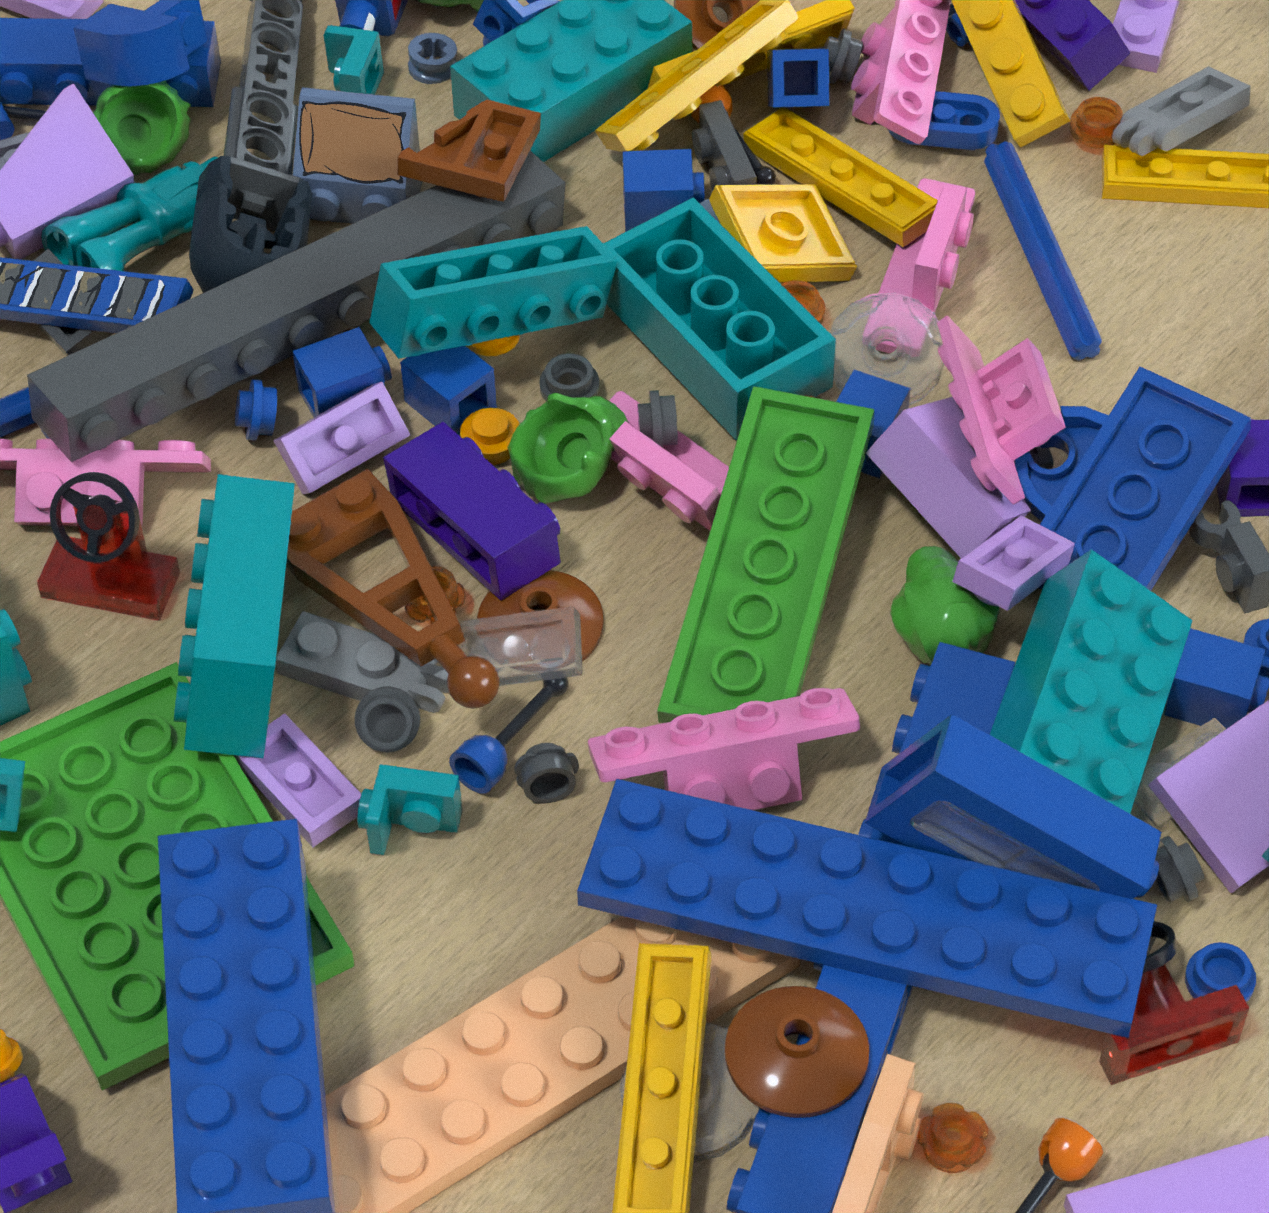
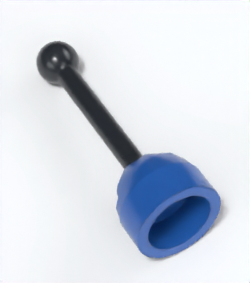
[449,671,569,794]

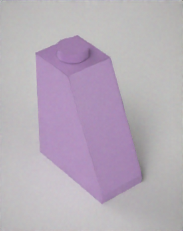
[0,84,134,260]
[866,397,1031,558]

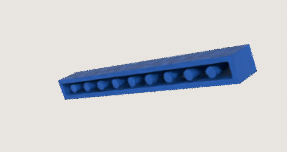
[726,642,1015,1213]

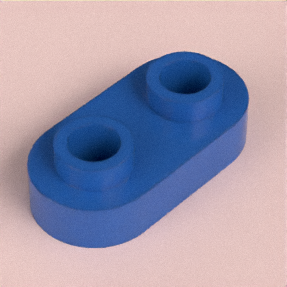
[887,91,1000,150]

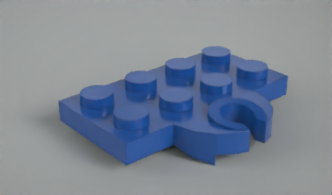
[1015,366,1251,591]

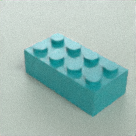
[450,0,692,162]
[603,197,836,441]
[174,474,295,758]
[990,549,1193,814]

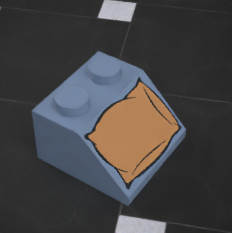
[293,87,423,224]

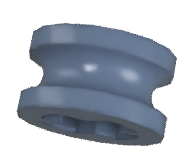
[408,33,457,84]

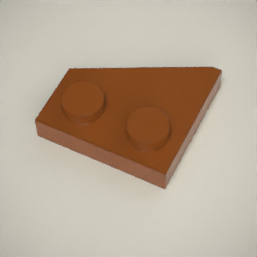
[397,99,541,202]

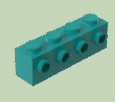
[369,226,618,359]

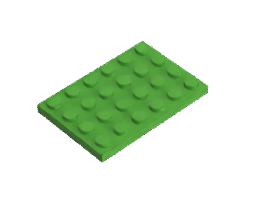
[0,662,355,1091]

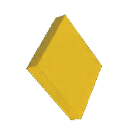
[709,184,857,283]

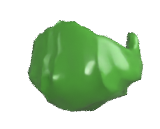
[93,80,191,175]
[507,393,630,504]
[890,546,1000,665]

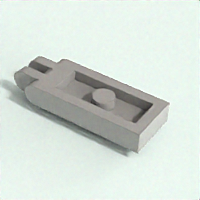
[1112,66,1251,156]
[276,611,449,713]

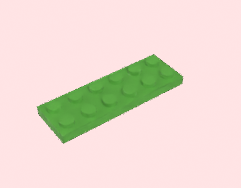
[657,386,874,723]

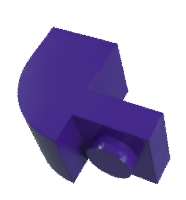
[0,1073,73,1213]

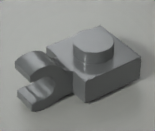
[1189,500,1269,614]

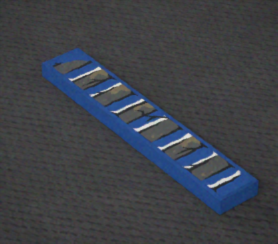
[0,257,194,333]

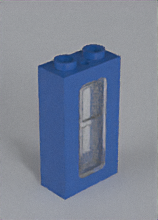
[865,714,1162,899]

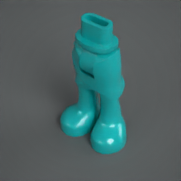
[41,156,218,271]

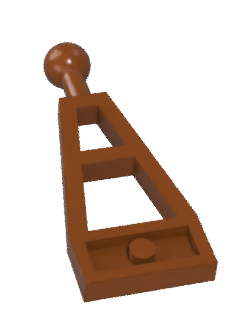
[286,469,500,709]

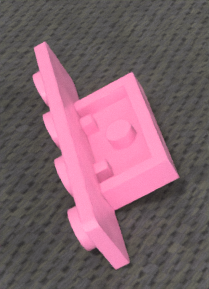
[851,0,951,144]
[862,178,975,359]
[937,316,1066,504]
[609,391,729,531]
[0,438,211,527]
[588,688,860,810]

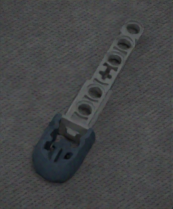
[189,0,312,293]

